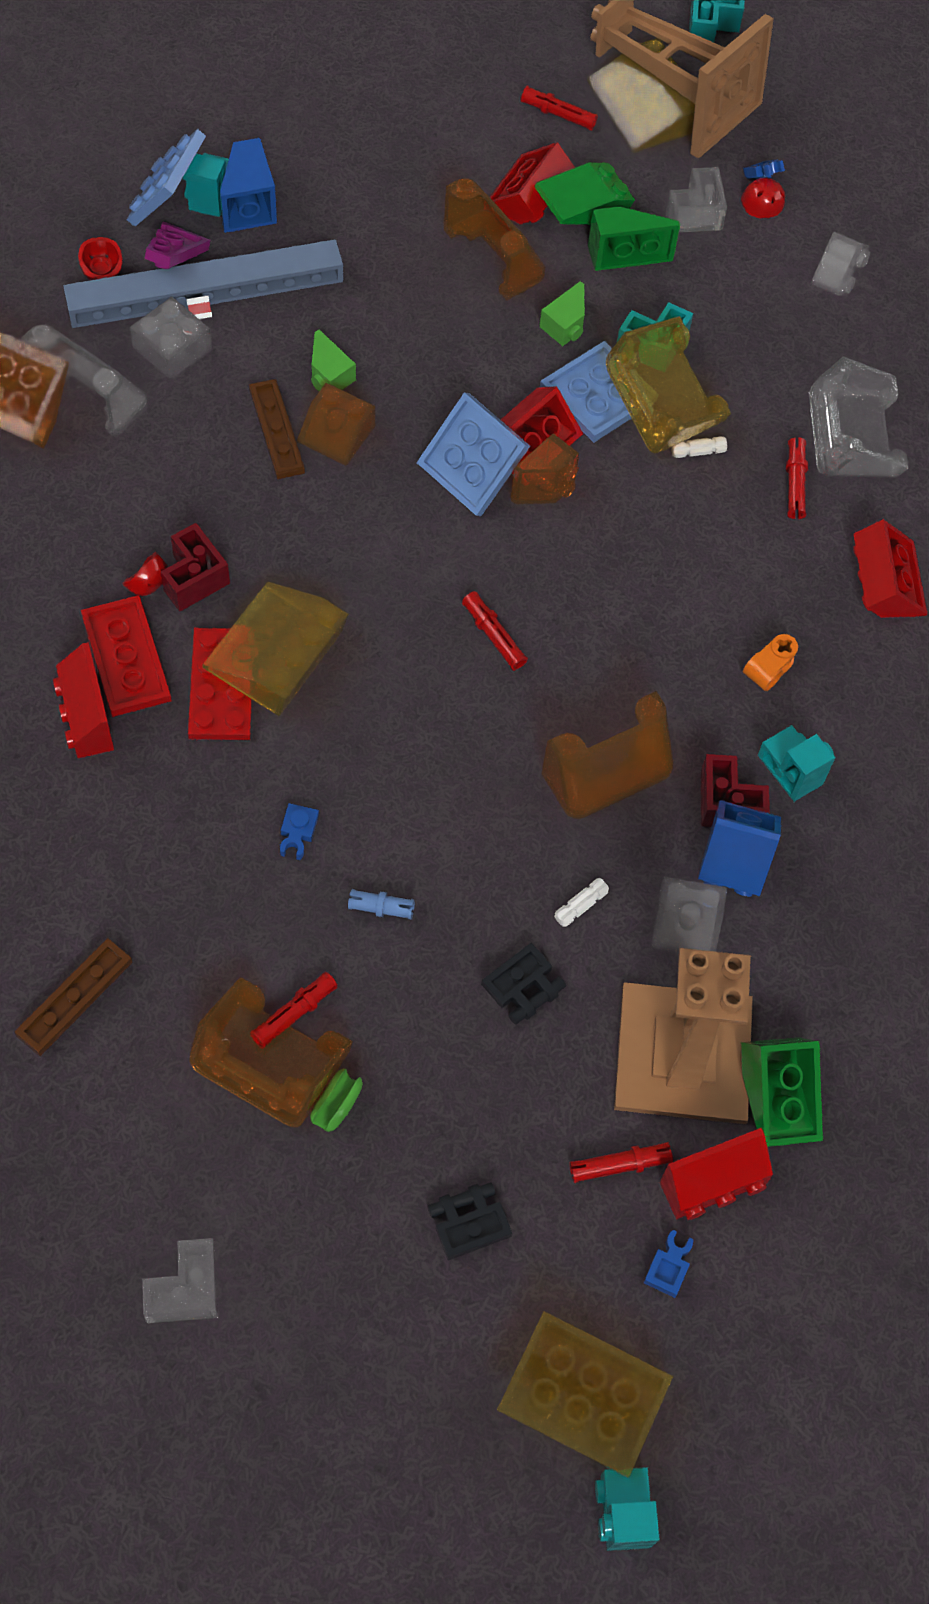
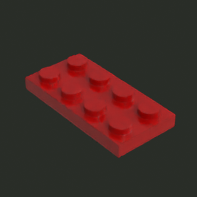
[81,595,172,717]
[188,628,255,740]

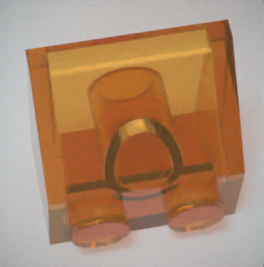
[297,383,375,466]
[511,434,579,504]

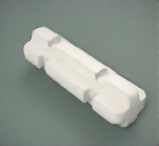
[671,436,727,458]
[554,878,609,927]

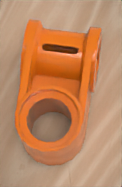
[743,634,798,692]

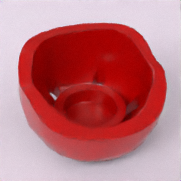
[741,177,785,218]
[79,237,122,280]
[122,551,167,596]

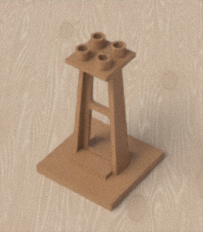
[590,0,774,159]
[614,948,753,1124]

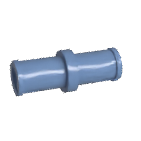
[348,889,415,920]

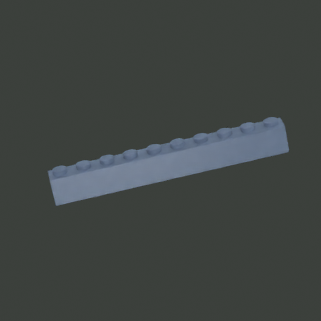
[63,239,343,328]

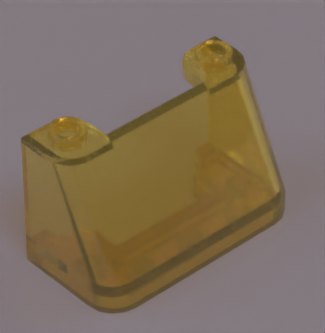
[606,316,731,453]

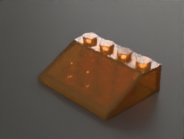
[0,332,69,449]

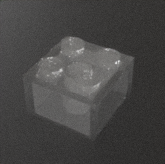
[130,296,212,380]

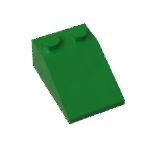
[535,162,635,225]
[588,207,680,271]
[741,1037,823,1147]

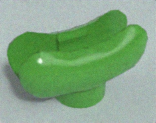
[310,1069,363,1132]

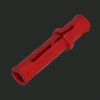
[521,86,598,131]
[786,437,808,519]
[462,591,528,671]
[250,972,338,1049]
[569,1142,673,1183]

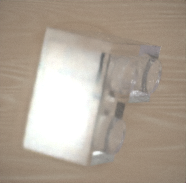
[666,167,727,233]
[810,231,871,297]
[142,1238,218,1323]

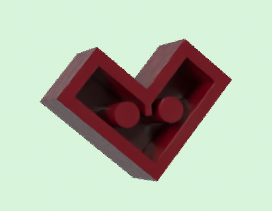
[161,523,230,612]
[701,754,770,827]

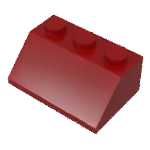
[484,142,575,224]
[500,386,583,484]
[854,519,928,618]
[53,642,114,758]
[659,1128,773,1220]

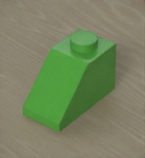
[540,281,585,346]
[311,330,356,398]

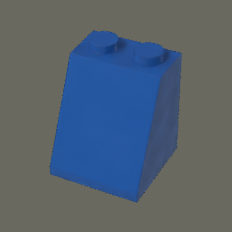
[220,138,277,233]
[698,800,781,897]

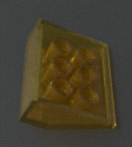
[587,38,696,153]
[202,582,349,716]
[497,1311,673,1478]

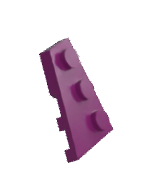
[145,221,210,269]

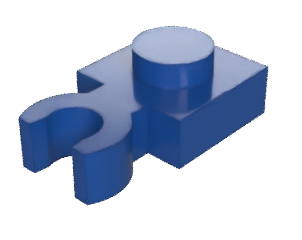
[743,159,785,179]
[280,803,319,860]
[644,1230,693,1298]

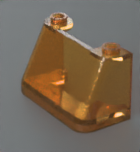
[444,178,545,301]
[542,691,674,819]
[190,977,353,1127]

